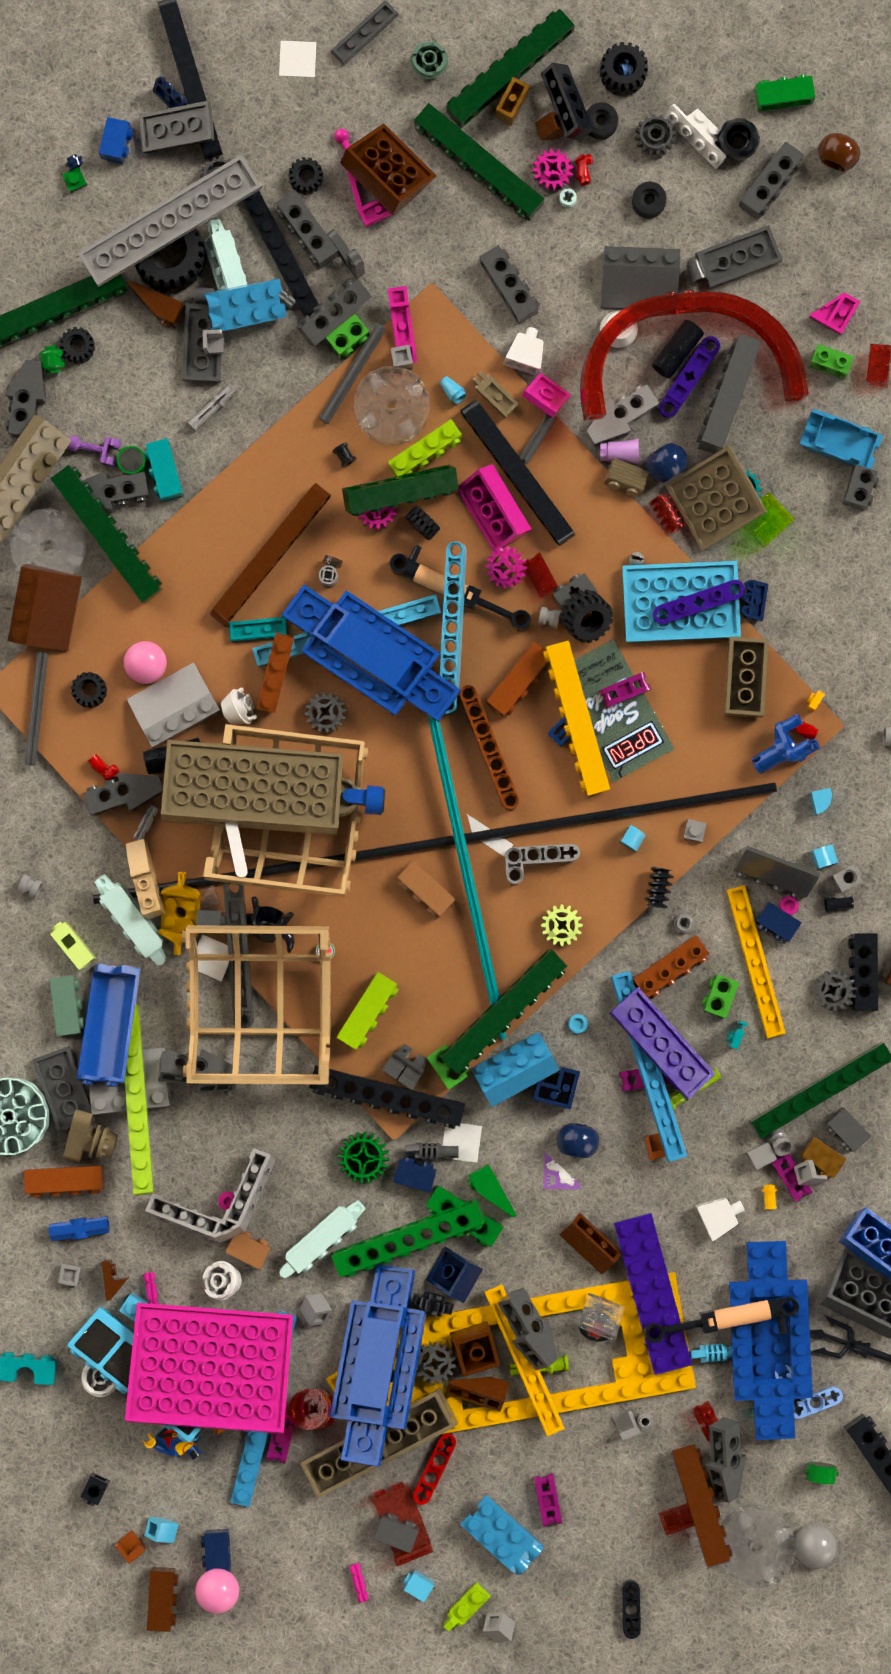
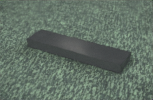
[331,0,399,65]

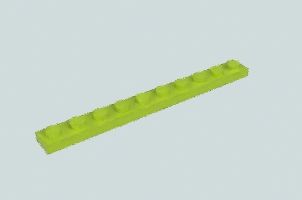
[125,1004,154,1196]

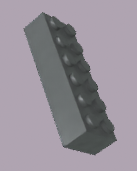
[696,334,762,454]

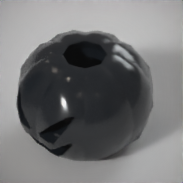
[717,118,760,161]

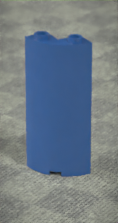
[76,964,141,1087]

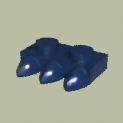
[153,76,187,108]
[740,580,768,622]

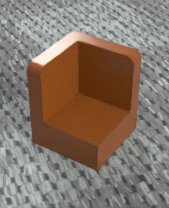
[644,1133,666,1160]
[115,1530,146,1564]

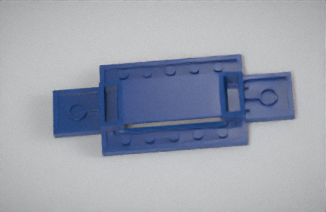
[282,585,461,722]
[729,1241,813,1440]
[330,1264,426,1467]

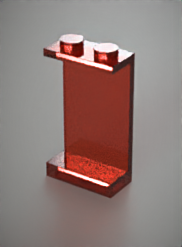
[371,1481,433,1566]

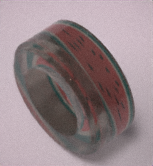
[323,555,343,569]

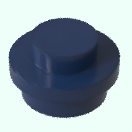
[65,154,84,170]

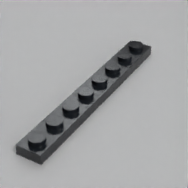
[243,191,318,317]

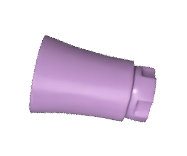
[600,438,639,465]

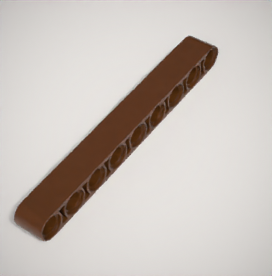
[210,483,331,626]

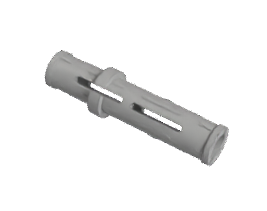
[188,384,237,431]

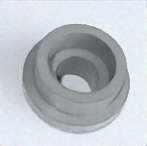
[674,914,694,933]

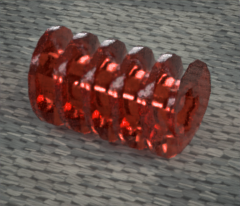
[649,493,687,536]

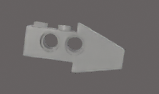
[586,385,659,447]

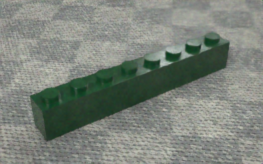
[446,9,575,129]
[414,103,544,221]
[0,274,127,348]
[50,465,163,603]
[438,949,567,1074]
[749,1042,891,1139]

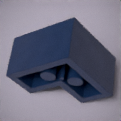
[532,1066,580,1109]

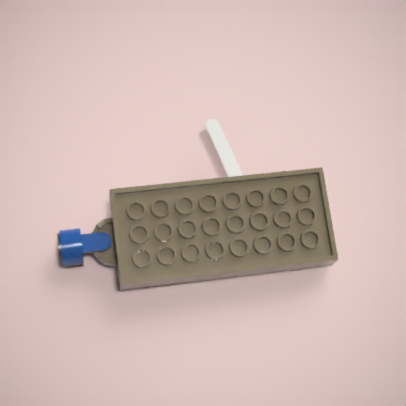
[161,740,385,878]

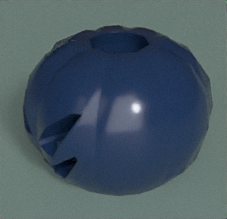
[646,443,688,483]
[556,1123,599,1158]

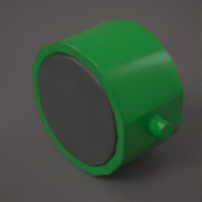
[117,446,147,475]
[804,1461,839,1485]

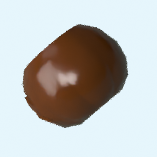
[818,133,861,172]

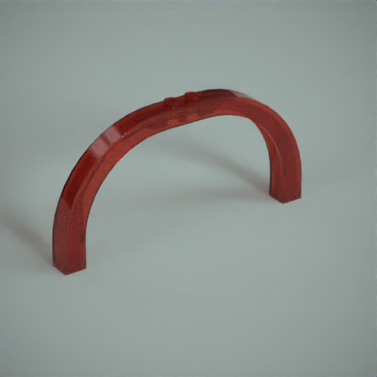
[580,290,809,421]

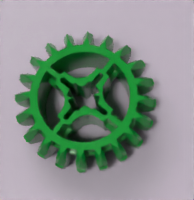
[337,1131,390,1184]

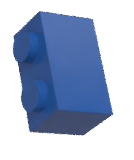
[99,117,133,164]

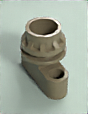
[63,1109,118,1163]

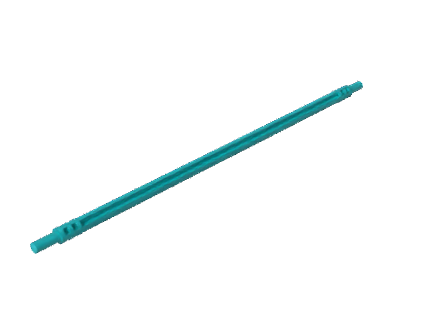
[427,715,507,1040]

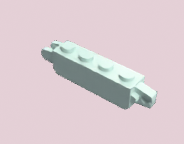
[203,219,247,290]
[95,874,166,966]
[279,1200,366,1279]

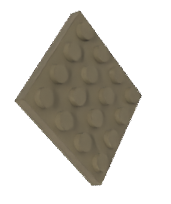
[665,445,767,551]

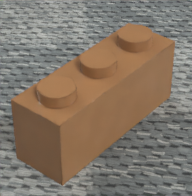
[397,861,456,917]

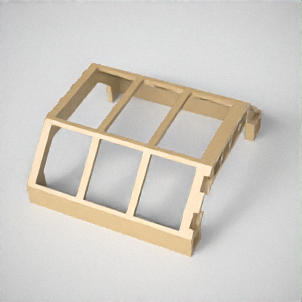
[204,724,368,897]
[182,925,331,1084]

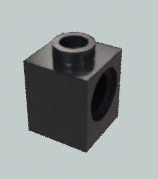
[80,1473,110,1506]

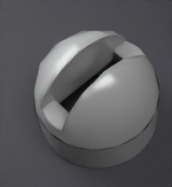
[629,552,645,565]

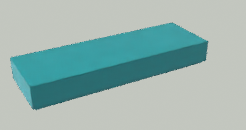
[229,617,288,642]

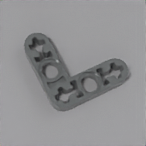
[327,229,365,279]

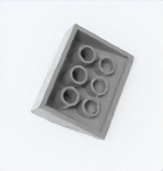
[127,662,222,749]
[89,1047,171,1115]

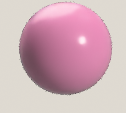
[124,641,167,684]
[195,1569,239,1614]

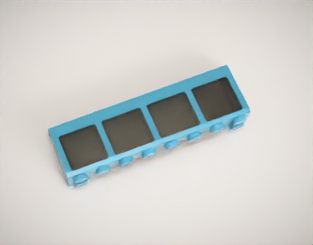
[67,1307,205,1443]

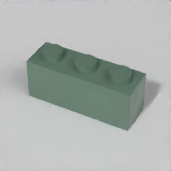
[50,975,85,1036]

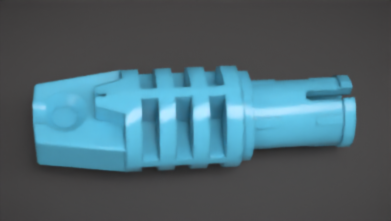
[690,1344,732,1363]

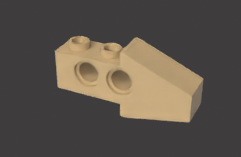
[126,839,165,919]

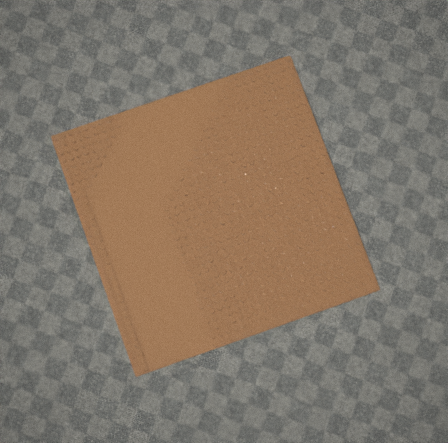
[0,284,844,1140]

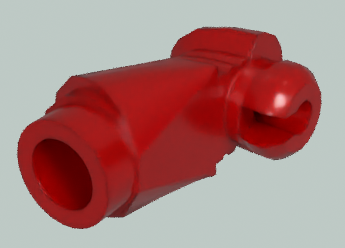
[575,154,593,186]
[791,722,819,739]
[88,754,119,781]

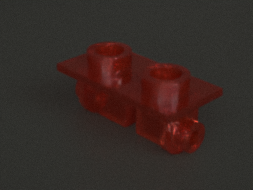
[693,1401,718,1442]

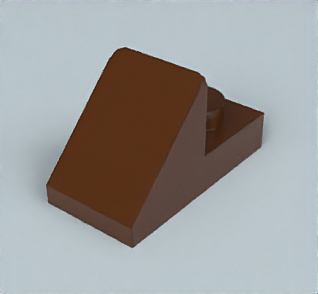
[102,1259,129,1301]

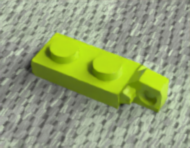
[443,1582,491,1632]

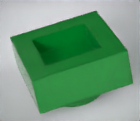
[62,167,88,193]

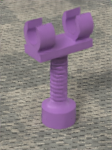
[68,435,121,467]

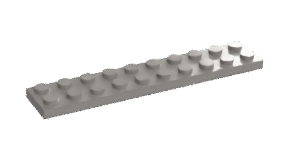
[78,155,262,287]

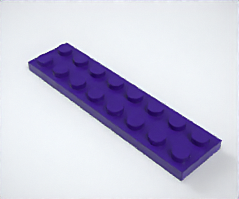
[614,1213,692,1375]

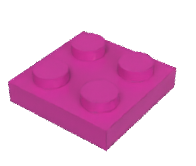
[522,373,571,418]

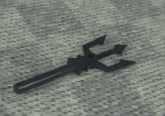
[810,1315,891,1363]

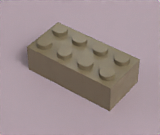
[723,637,769,718]

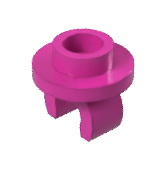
[218,1191,235,1211]

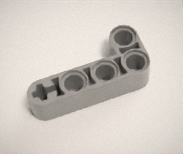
[505,844,580,885]

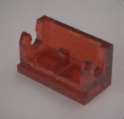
[866,344,891,387]
[523,553,558,598]
[658,1503,694,1536]

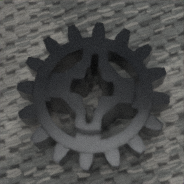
[411,1291,454,1317]

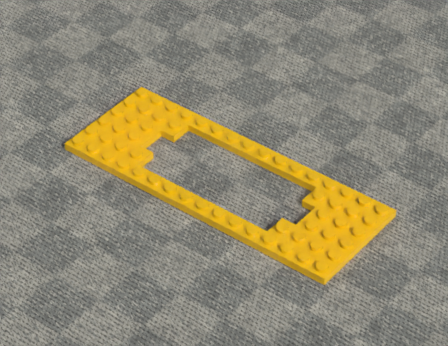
[386,1272,696,1434]

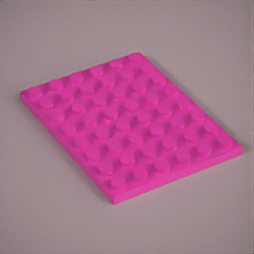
[125,1303,293,1434]

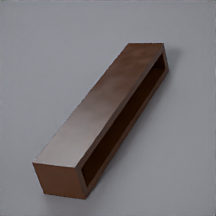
[672,1444,733,1569]

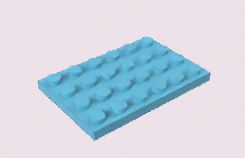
[622,561,741,643]

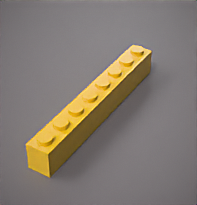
[543,640,610,796]

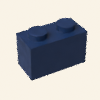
[755,902,802,943]
[393,1156,437,1192]
[201,1529,231,1572]

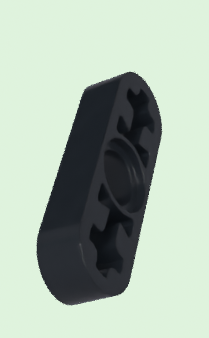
[622,1579,641,1639]

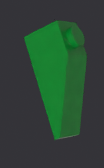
[467,1164,517,1218]

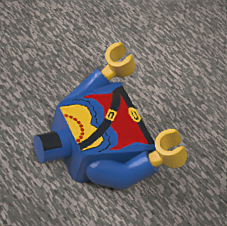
[142,1427,202,1460]

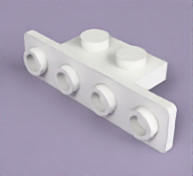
[664,104,726,169]

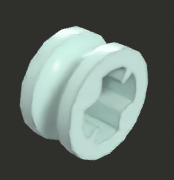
[559,189,577,208]

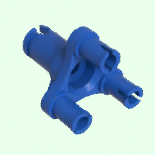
[751,713,821,774]

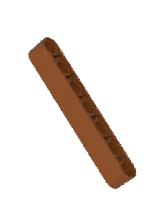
[459,685,519,810]

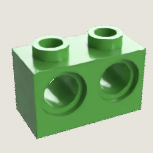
[325,314,370,359]
[809,344,854,379]
[701,974,739,1019]
[427,1044,469,1089]

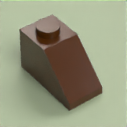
[535,112,565,140]

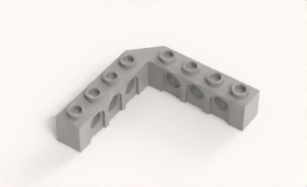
[145,1148,276,1243]

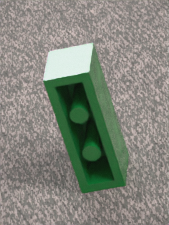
[754,74,816,112]

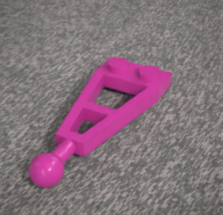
[334,129,400,227]

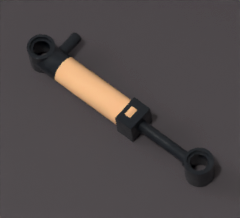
[390,545,531,631]
[643,1296,799,1343]

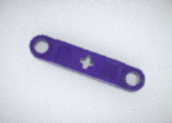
[659,336,720,418]
[653,580,745,625]

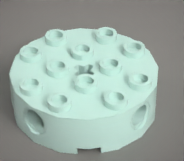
[0,1077,50,1155]

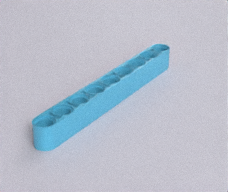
[440,541,467,714]

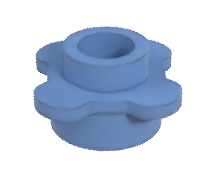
[618,59,634,76]

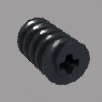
[645,867,674,909]

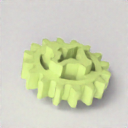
[541,904,583,946]

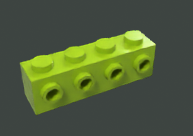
[388,419,462,476]
[336,972,399,1050]

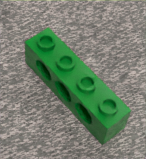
[425,1185,504,1248]

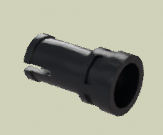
[824,896,854,913]

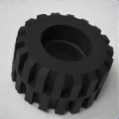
[600,42,648,96]
[560,590,613,643]

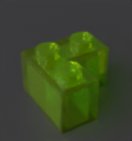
[752,492,795,549]

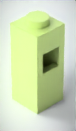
[50,922,96,970]

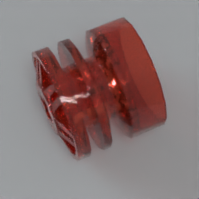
[289,1388,335,1430]

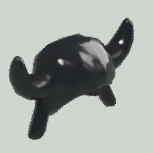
[246,896,294,953]

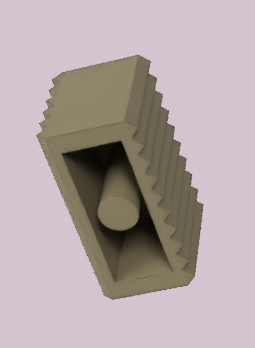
[604,458,649,497]

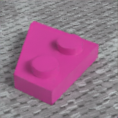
[809,292,861,336]

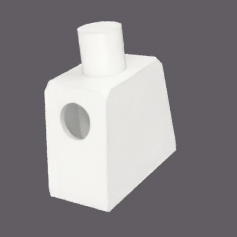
[503,327,544,376]
[695,1198,745,1241]

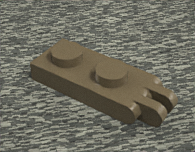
[472,371,519,418]

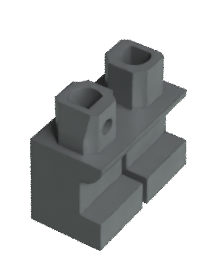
[382,1044,427,1090]

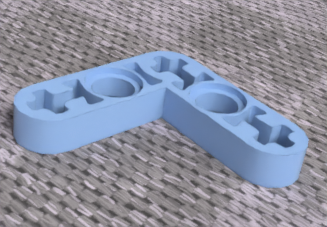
[774,1365,843,1419]

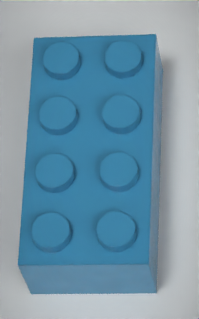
[471,1032,560,1107]

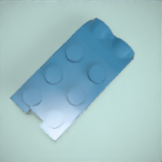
[203,278,287,331]
[800,409,883,469]
[460,1494,544,1575]

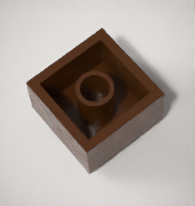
[450,1322,501,1377]

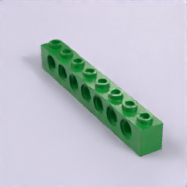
[331,1198,485,1278]

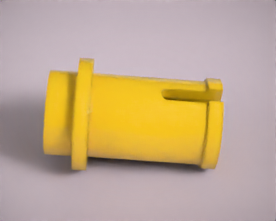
[762,1184,777,1209]

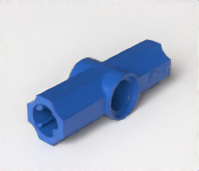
[49,1216,110,1241]

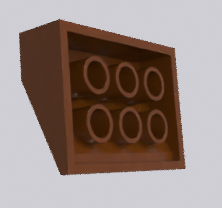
[340,123,437,215]
[8,563,82,651]

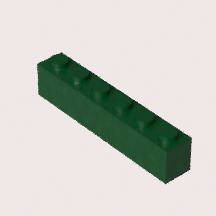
[342,464,459,516]

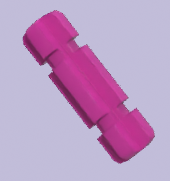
[144,1272,159,1304]
[349,1563,368,1602]

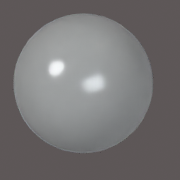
[793,1524,837,1569]

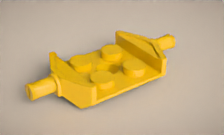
[158,872,201,955]

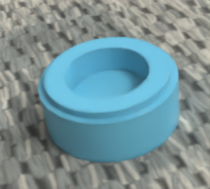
[568,1014,588,1034]

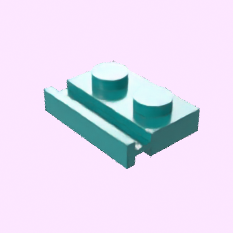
[725,1020,748,1050]

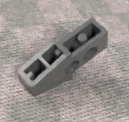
[6,360,47,438]
[82,472,150,512]
[83,773,163,816]
[158,1049,237,1093]
[498,1288,558,1370]
[707,1417,746,1503]

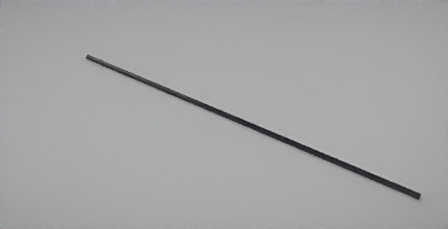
[93,782,777,904]

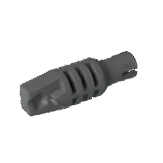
[405,1143,459,1160]

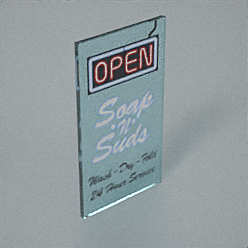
[574,639,675,782]

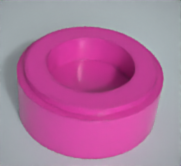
[779,896,799,915]

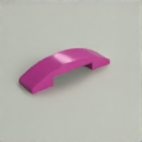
[388,286,418,363]

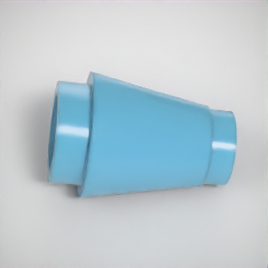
[439,376,467,404]

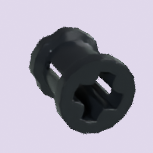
[332,442,357,468]

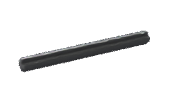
[319,324,386,424]
[25,652,48,766]

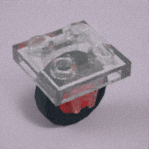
[578,1293,625,1341]

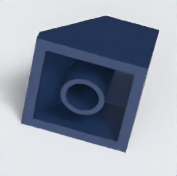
[426,1246,483,1303]

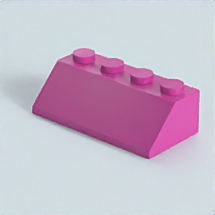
[457,464,531,551]

